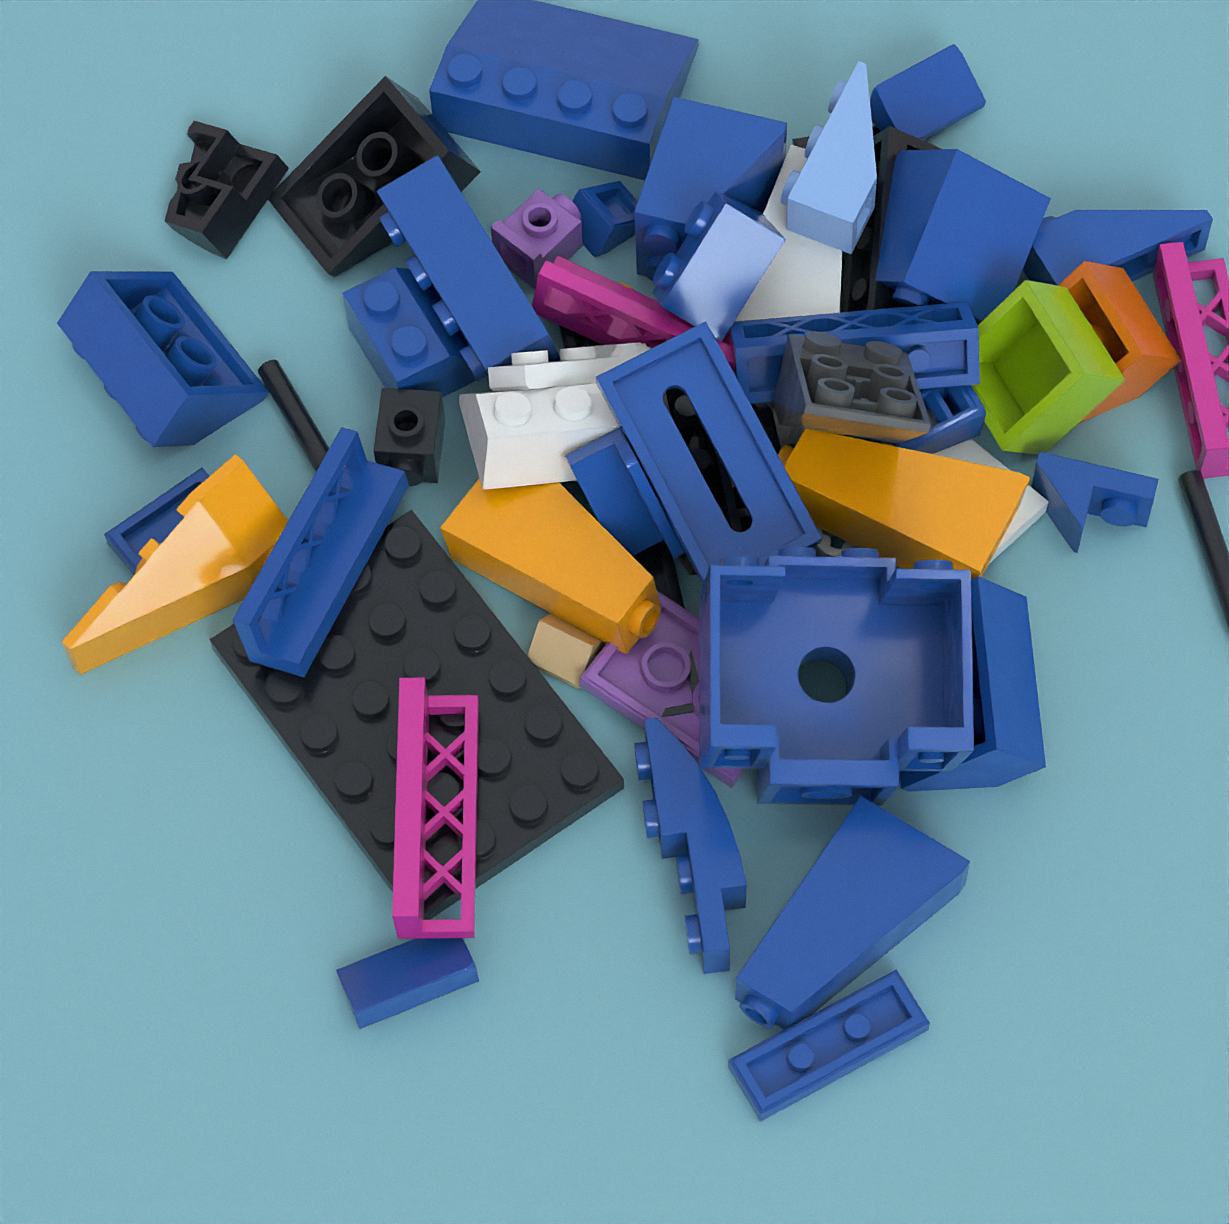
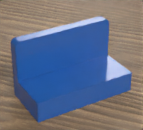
[565,427,685,559]

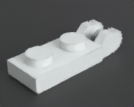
[488,342,651,391]

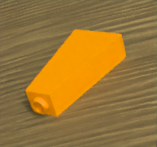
[778,429,1030,579]
[440,478,662,655]

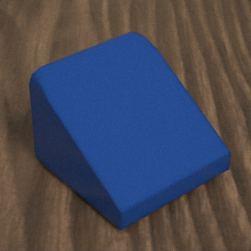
[572,181,638,257]

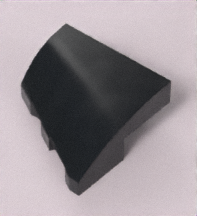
[165,121,289,259]

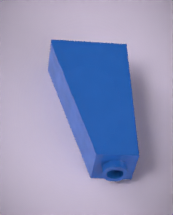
[735,796,970,1030]

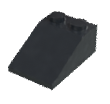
[268,76,481,277]

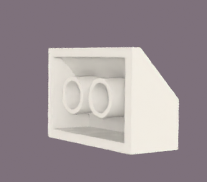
[459,383,619,490]

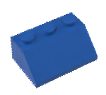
[57,271,269,447]
[900,576,1046,792]

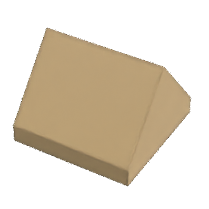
[527,613,606,690]

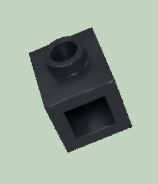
[373,388,446,486]

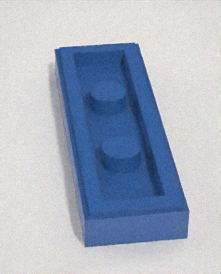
[728,969,930,1122]

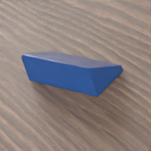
[870,44,986,140]
[336,938,479,1029]

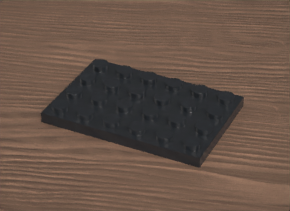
[209,510,624,920]

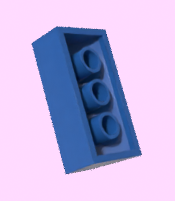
[377,155,560,382]

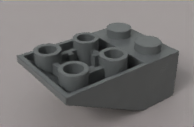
[773,331,931,443]

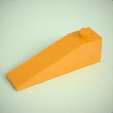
[62,454,288,675]

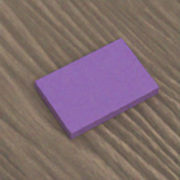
[579,591,803,788]

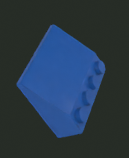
[429,0,699,181]

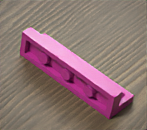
[1153,242,1229,479]
[532,256,735,374]
[392,677,479,939]

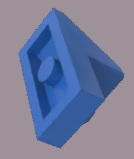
[1032,451,1159,553]

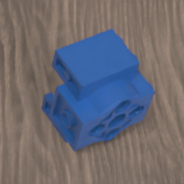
[699,547,974,806]

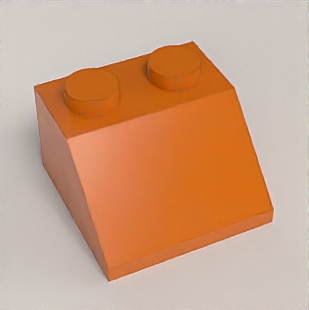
[1058,261,1181,424]

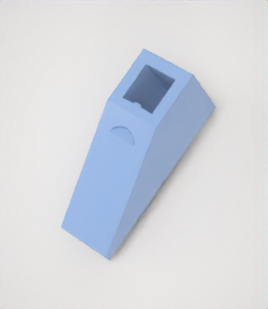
[781,61,877,254]

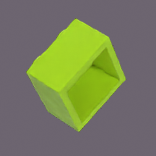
[971,280,1126,455]

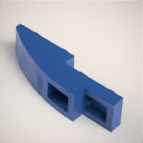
[634,718,747,974]

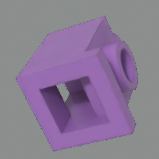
[491,189,583,289]

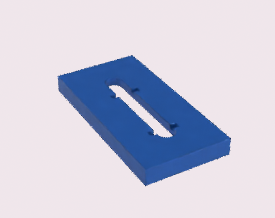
[596,321,822,585]

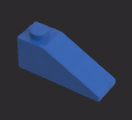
[1023,210,1213,286]

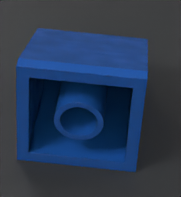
[634,97,787,281]
[875,149,1051,325]

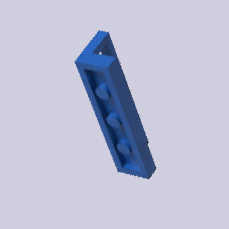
[730,302,980,404]
[233,427,409,677]

